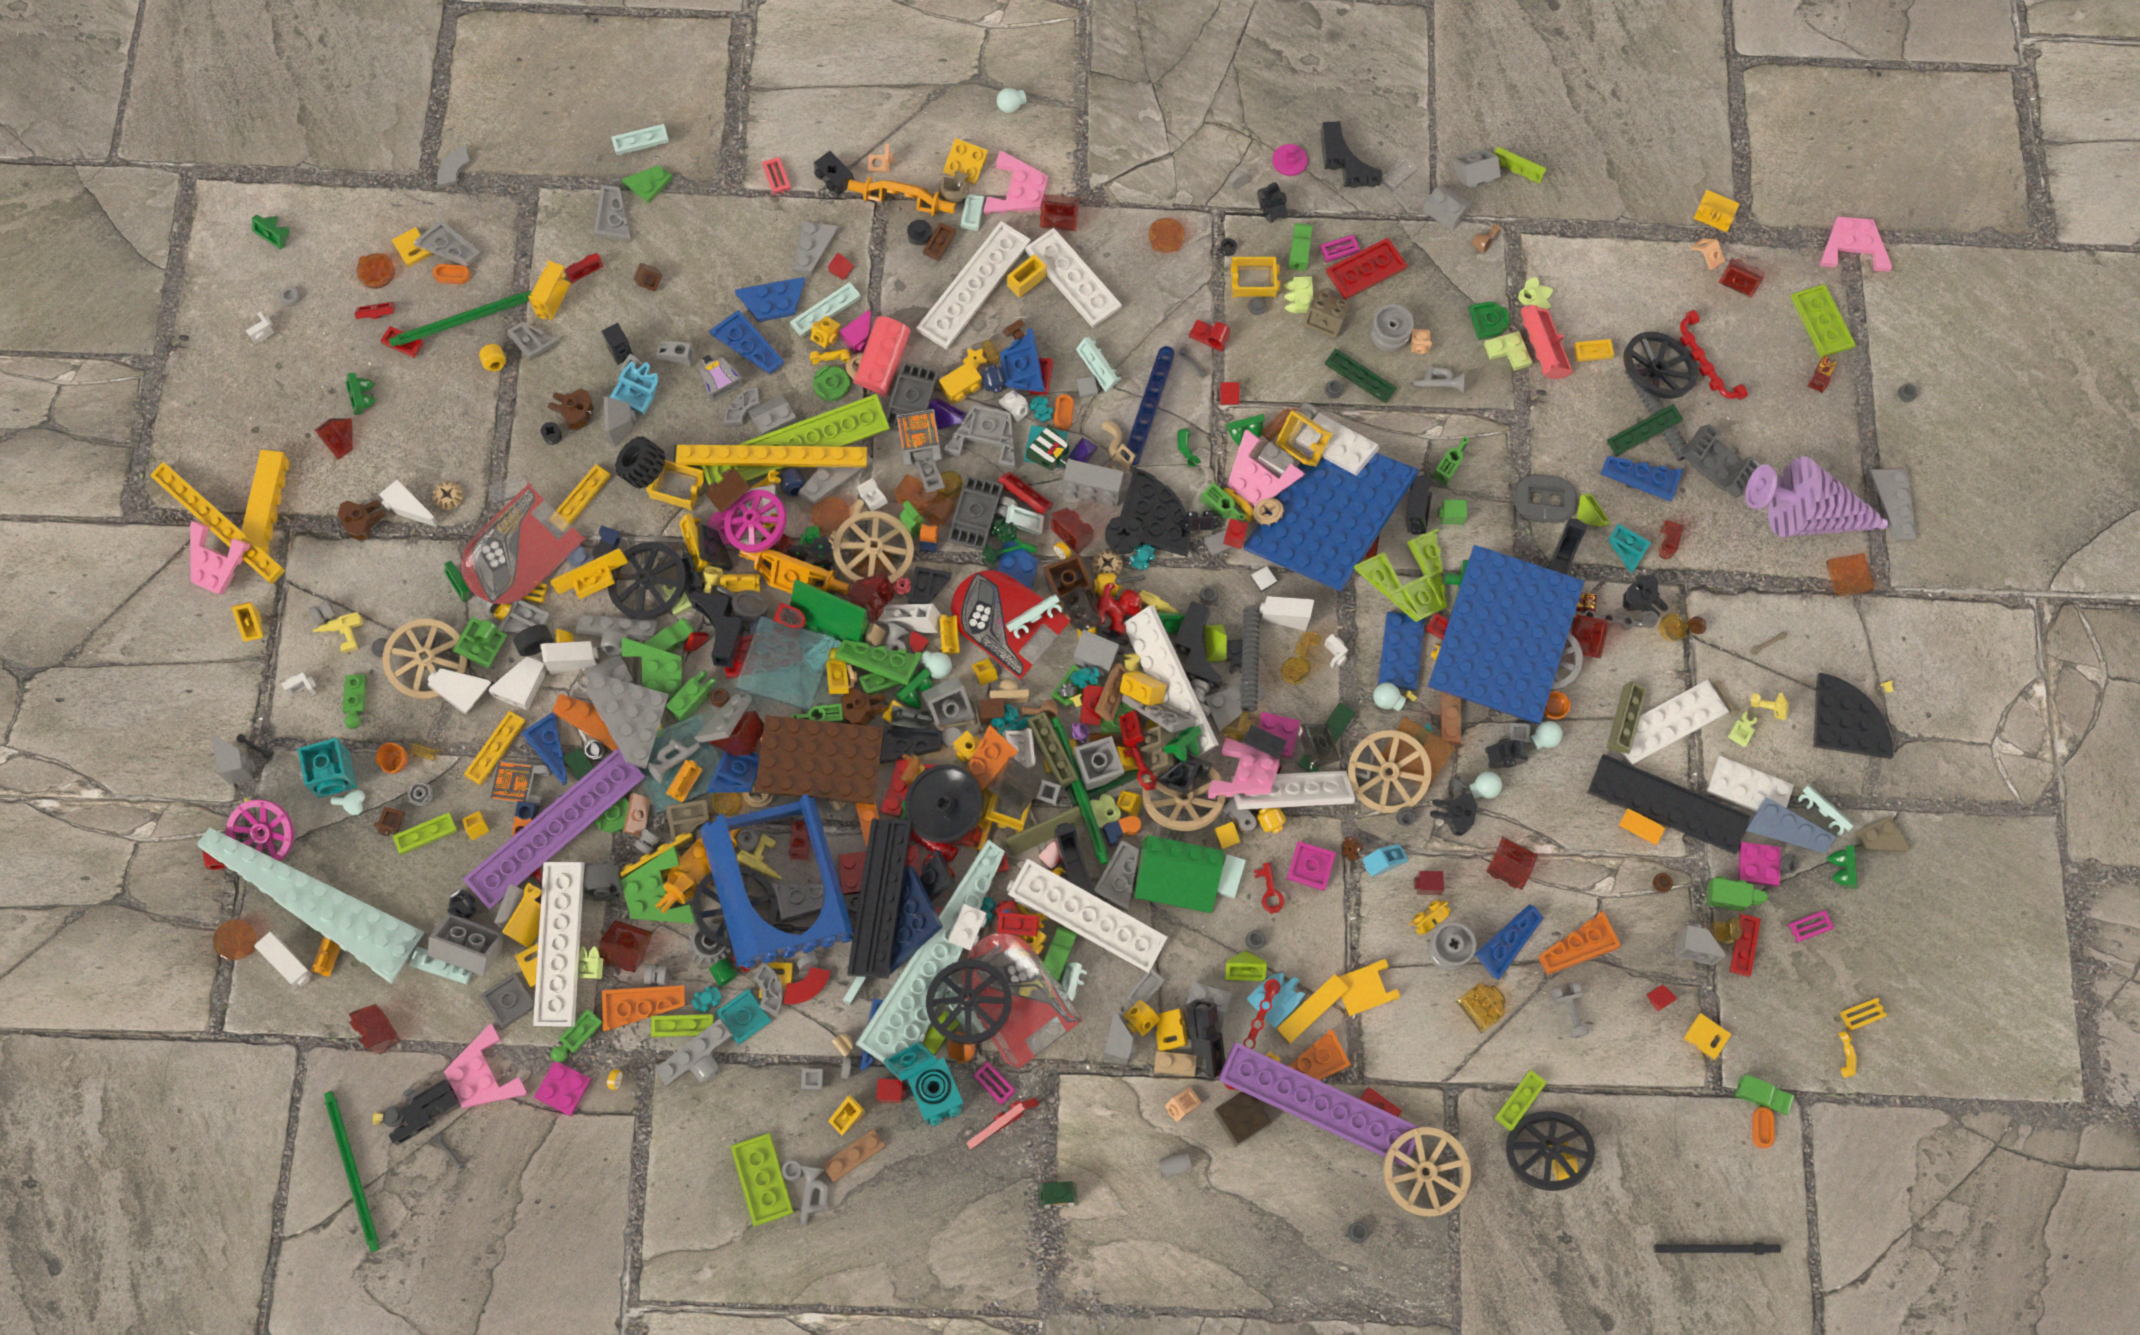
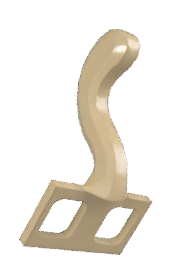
[1102,420,1136,478]

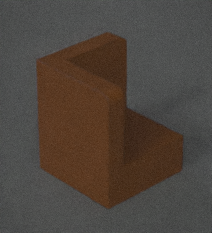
[634,262,662,292]
[979,698,1005,724]

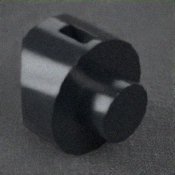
[907,219,932,245]
[447,888,476,918]

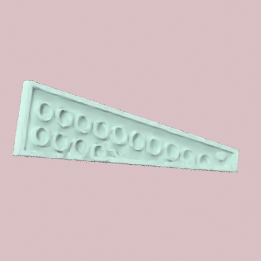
[198,827,425,984]
[855,840,1005,1063]

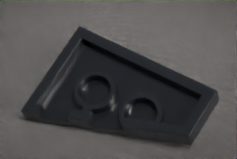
[880,726,943,764]
[920,849,955,902]

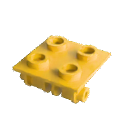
[943,138,988,185]
[1693,189,1740,233]

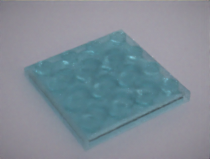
[735,616,835,711]
[636,714,720,816]

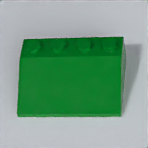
[789,579,869,643]
[1134,835,1225,914]

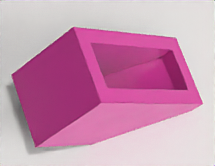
[840,310,872,354]

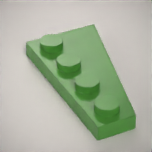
[835,640,923,686]

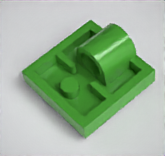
[453,617,507,669]

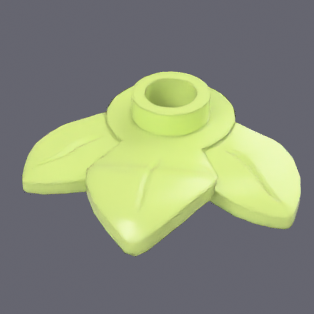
[1518,277,1553,309]
[1090,794,1121,829]

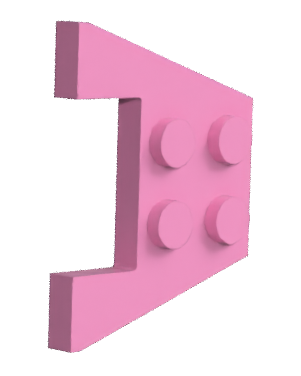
[983,151,1048,215]
[1820,217,1892,272]
[1227,430,1305,507]
[190,521,250,594]
[1208,737,1280,799]
[444,1024,528,1108]

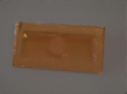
[1261,408,1297,442]

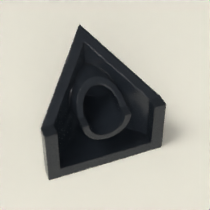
[1157,758,1200,795]

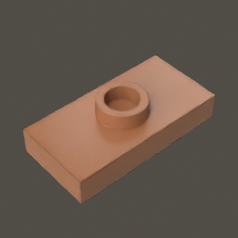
[623,793,651,837]

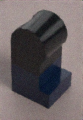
[592,525,622,559]

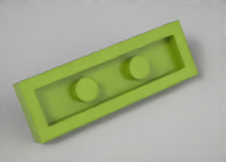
[1494,146,1546,183]
[392,812,458,855]
[651,1014,714,1038]
[1494,1069,1547,1131]

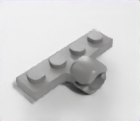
[576,614,657,656]
[655,1019,733,1086]

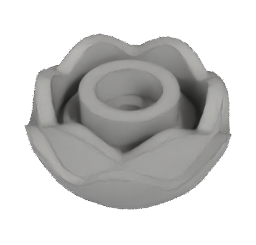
[407,782,433,806]
[734,827,759,852]

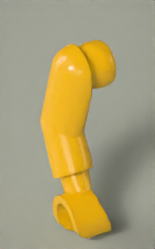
[810,349,851,365]
[1223,488,1254,522]
[1838,1031,1857,1078]

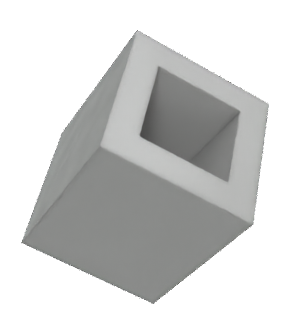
[1033,778,1061,804]

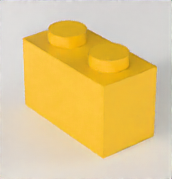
[1007,254,1047,298]
[939,361,982,405]
[1119,671,1167,706]

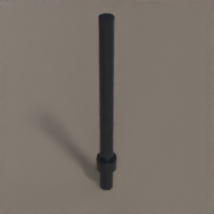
[1654,1242,1781,1255]

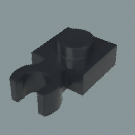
[1096,626,1129,655]
[1226,640,1243,674]

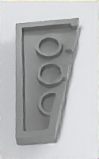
[1868,470,1916,542]
[1122,694,1196,733]

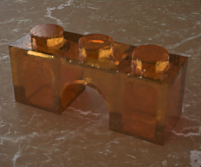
[894,474,955,527]

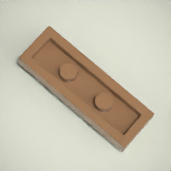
[1095,663,1129,722]
[1440,691,1461,744]
[822,1129,886,1183]

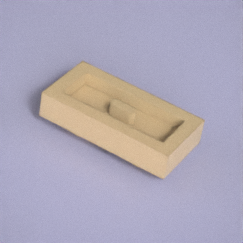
[1154,1051,1197,1077]

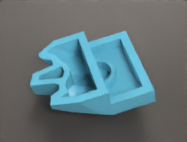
[610,361,658,415]
[1247,972,1306,1028]

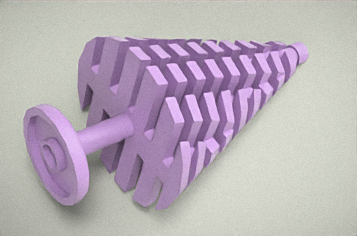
[1745,457,1888,537]

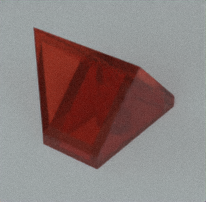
[314,418,354,460]

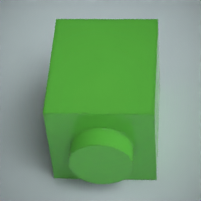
[1438,499,1467,525]

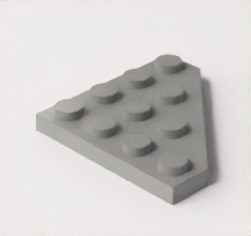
[586,672,669,769]

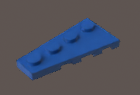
[709,310,784,375]
[1600,456,1683,502]

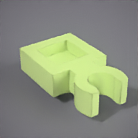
[663,585,692,617]
[1728,712,1757,747]

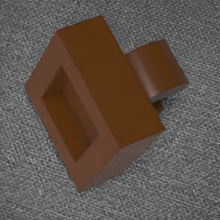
[1002,318,1025,340]

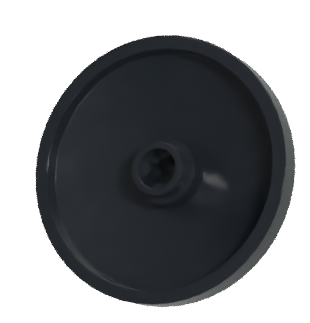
[905,764,984,844]

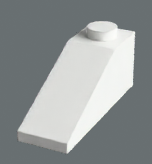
[379,480,438,527]
[878,604,941,633]

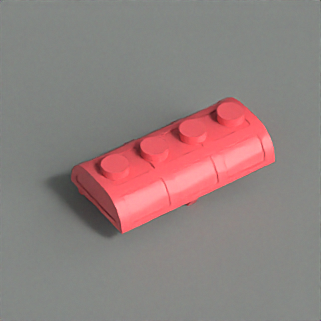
[1520,305,1573,379]
[853,316,911,397]

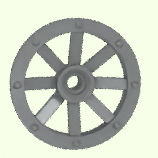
[1551,633,1583,691]

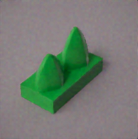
[252,214,290,250]
[345,372,376,415]
[1224,414,1265,446]
[1157,612,1185,634]
[894,668,933,709]
[1163,725,1202,762]
[1826,845,1858,889]

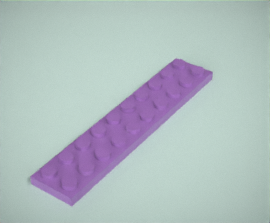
[463,748,645,910]
[1218,1042,1420,1167]

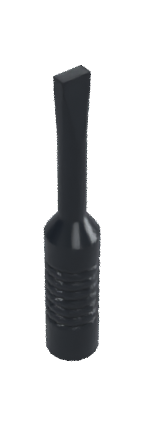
[773,924,810,933]

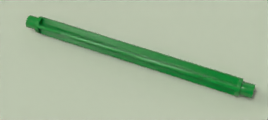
[389,291,532,347]
[1051,717,1109,865]
[324,1091,380,1253]

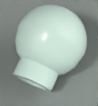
[997,88,1026,113]
[920,651,952,679]
[1373,683,1406,711]
[1530,721,1563,750]
[1469,772,1502,799]

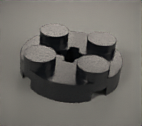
[1105,516,1143,554]

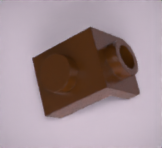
[373,806,405,837]

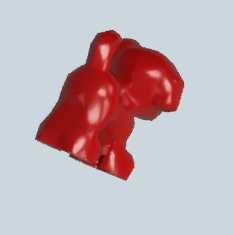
[1088,583,1142,636]

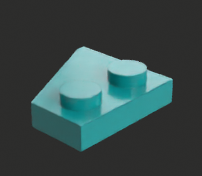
[1607,523,1651,573]

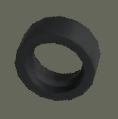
[513,624,553,657]

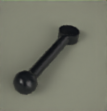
[236,734,271,759]

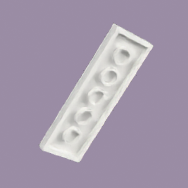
[1025,228,1122,328]
[1609,679,1729,766]
[1230,771,1355,810]

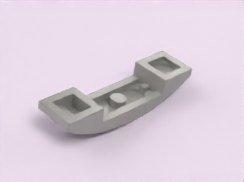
[912,448,945,493]

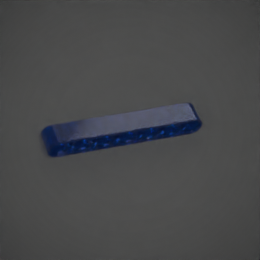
[1125,346,1175,466]

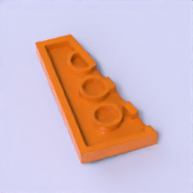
[552,694,618,751]
[966,725,1019,792]
[1538,911,1621,975]
[602,985,686,1032]
[1288,1029,1351,1081]

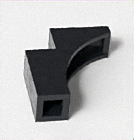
[1320,121,1382,188]
[1547,518,1588,575]
[690,592,745,668]
[1174,601,1222,689]
[1054,822,1096,897]

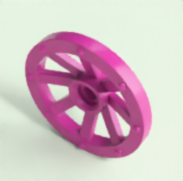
[724,490,787,553]
[225,799,294,861]

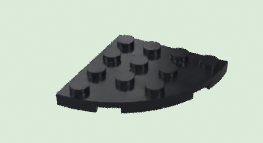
[1119,468,1190,557]
[1813,673,1893,759]

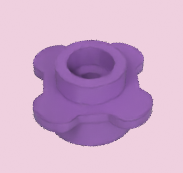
[1071,722,1090,743]

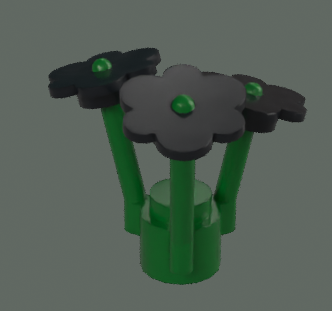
[786,526,833,571]

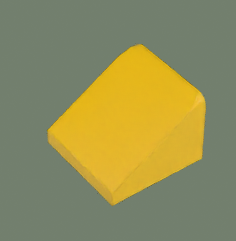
[555,629,574,643]
[971,658,998,686]
[1115,790,1143,817]
[461,810,489,840]
[1214,821,1240,850]

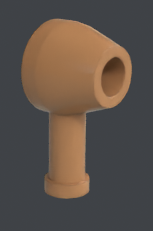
[1472,224,1501,253]
[1022,699,1059,721]

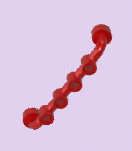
[1680,309,1748,400]
[1224,979,1281,1090]

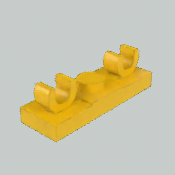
[679,513,713,573]

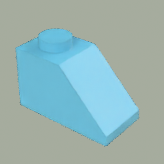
[1362,844,1409,877]

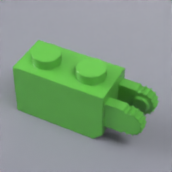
[666,669,717,724]
[1706,876,1768,911]

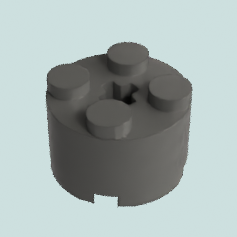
[583,861,623,901]

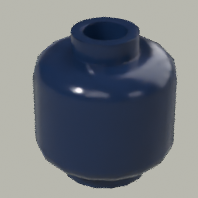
[980,365,1007,394]
[779,469,806,497]

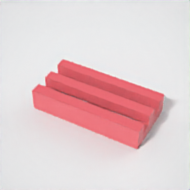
[762,157,791,195]

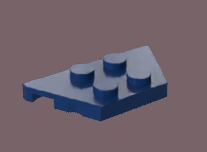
[735,277,805,322]
[1000,328,1045,392]
[992,541,1038,607]
[707,733,760,793]

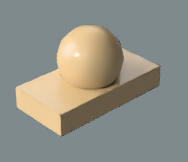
[990,678,1029,703]

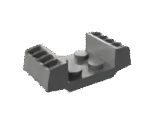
[886,362,939,431]
[1682,424,1760,498]
[947,475,1004,551]

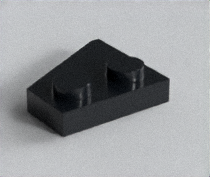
[697,524,734,571]
[908,566,952,604]

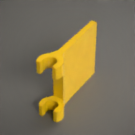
[502,883,542,948]
[1338,959,1401,1017]

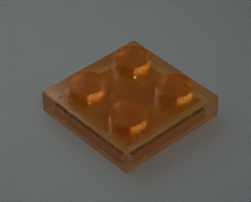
[1826,553,1875,597]

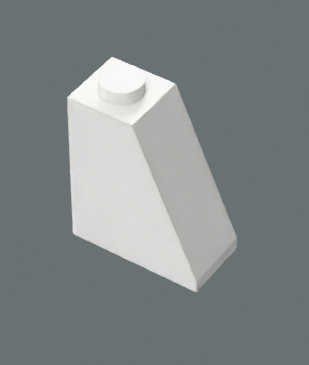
[1259,596,1314,631]
[541,641,599,675]
[489,657,548,711]
[427,668,491,715]
[254,932,313,988]

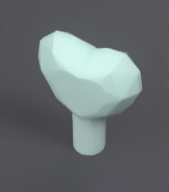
[331,790,365,815]

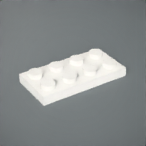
[1296,413,1379,476]
[1706,756,1794,812]

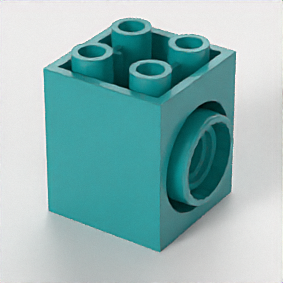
[297,738,358,799]
[907,1057,964,1127]

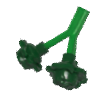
[982,517,1037,566]

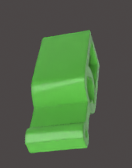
[1288,223,1313,272]
[1432,436,1469,486]
[1201,482,1246,522]
[900,500,925,539]
[644,617,696,653]
[791,703,844,723]
[1039,926,1077,982]
[1734,1074,1794,1115]

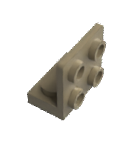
[1302,291,1351,339]

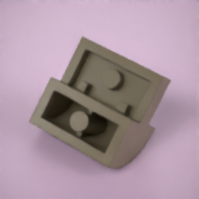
[1136,725,1175,775]

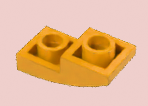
[1618,809,1666,846]

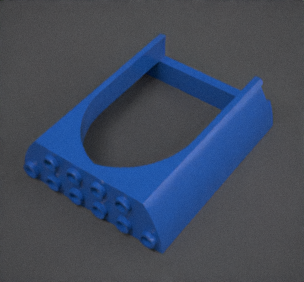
[700,794,854,969]

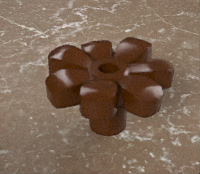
[1341,836,1363,861]

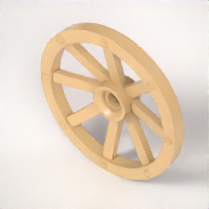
[833,511,914,588]
[382,619,468,700]
[1348,730,1431,813]
[1142,767,1225,831]
[1383,1127,1471,1217]

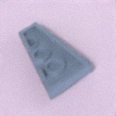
[1745,796,1836,853]

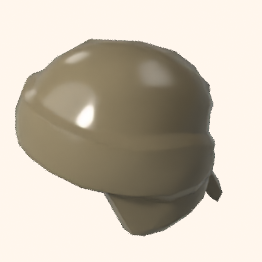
[939,170,969,203]

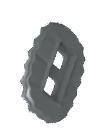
[1514,475,1577,523]

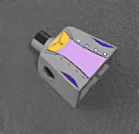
[700,355,743,402]

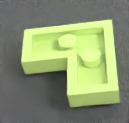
[1484,331,1532,371]

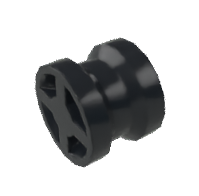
[541,422,562,445]

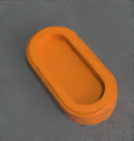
[433,264,471,284]
[1054,394,1074,431]
[1752,1107,1775,1149]

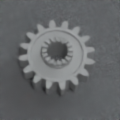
[687,921,731,966]

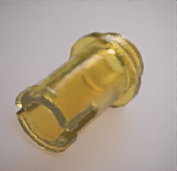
[981,340,1000,364]
[410,742,437,761]

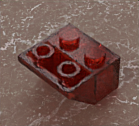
[1040,194,1080,231]
[847,573,895,622]
[349,1004,402,1055]

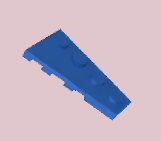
[1474,904,1544,980]

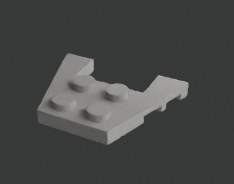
[943,404,1015,469]

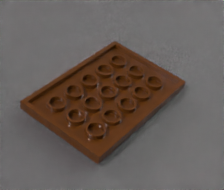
[755,715,884,805]

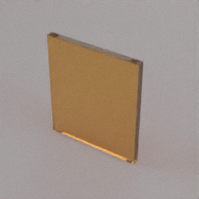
[1381,716,1455,789]

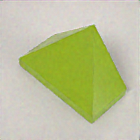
[1577,493,1611,527]
[1204,624,1227,663]
[1225,950,1267,981]
[922,1011,960,1055]

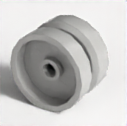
[1370,304,1414,352]
[1427,922,1476,972]

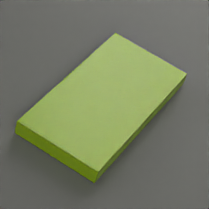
[1790,284,1856,359]
[730,1133,794,1227]

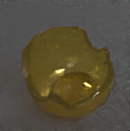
[936,471,963,498]
[1658,613,1688,642]
[1280,656,1311,685]
[712,793,743,817]

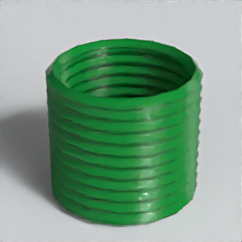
[709,958,737,986]

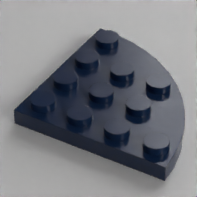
[890,865,943,974]

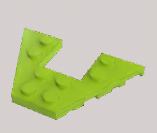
[1354,528,1447,622]

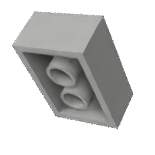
[1062,459,1124,507]
[427,913,505,976]

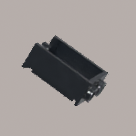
[1405,476,1432,535]

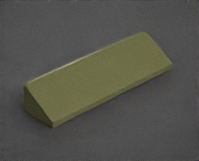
[1606,681,1647,754]
[1027,712,1078,790]
[1006,806,1083,856]

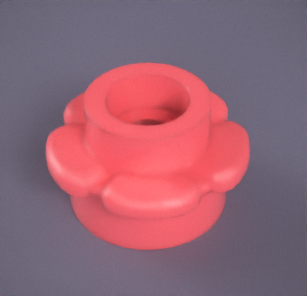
[893,577,911,595]

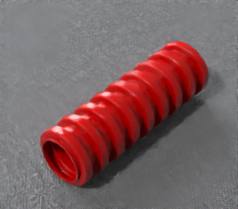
[910,829,958,863]

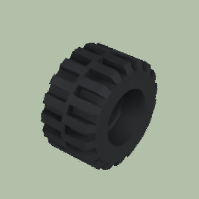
[615,436,666,489]

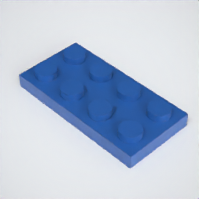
[1378,611,1425,691]

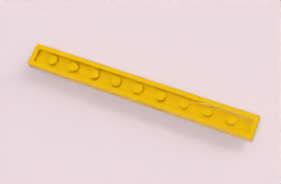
[676,445,867,468]
[150,462,285,584]

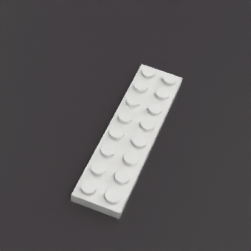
[916,221,1031,350]
[1123,605,1219,758]
[1007,859,1168,973]
[533,862,585,1027]

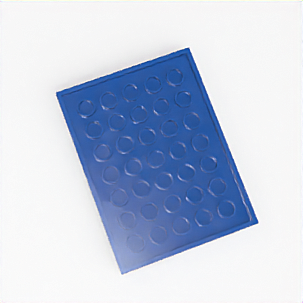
[1243,450,1419,592]
[1427,545,1585,724]

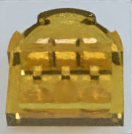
[1456,983,1506,1034]

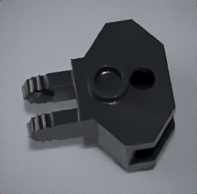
[1257,182,1288,223]
[1622,575,1668,617]
[1485,738,1528,769]
[1430,793,1477,836]

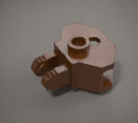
[547,389,594,431]
[338,500,386,542]
[841,687,887,726]

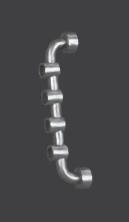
[1572,610,1659,630]

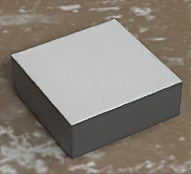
[1250,566,1277,593]

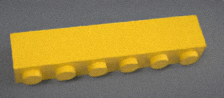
[241,450,290,563]

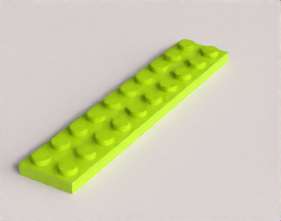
[701,394,890,485]

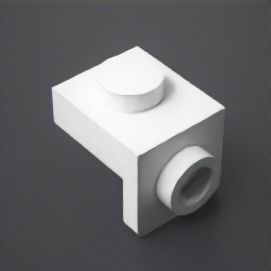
[246,312,274,344]
[999,390,1031,422]
[857,478,888,511]
[1324,634,1348,668]
[282,672,317,696]

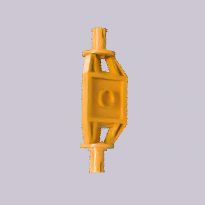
[848,176,956,217]
[739,549,851,595]
[655,827,744,913]

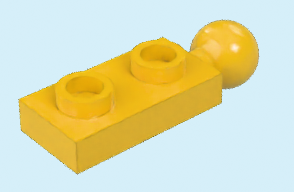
[826,647,849,694]

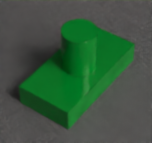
[1444,559,1468,600]
[444,560,470,602]

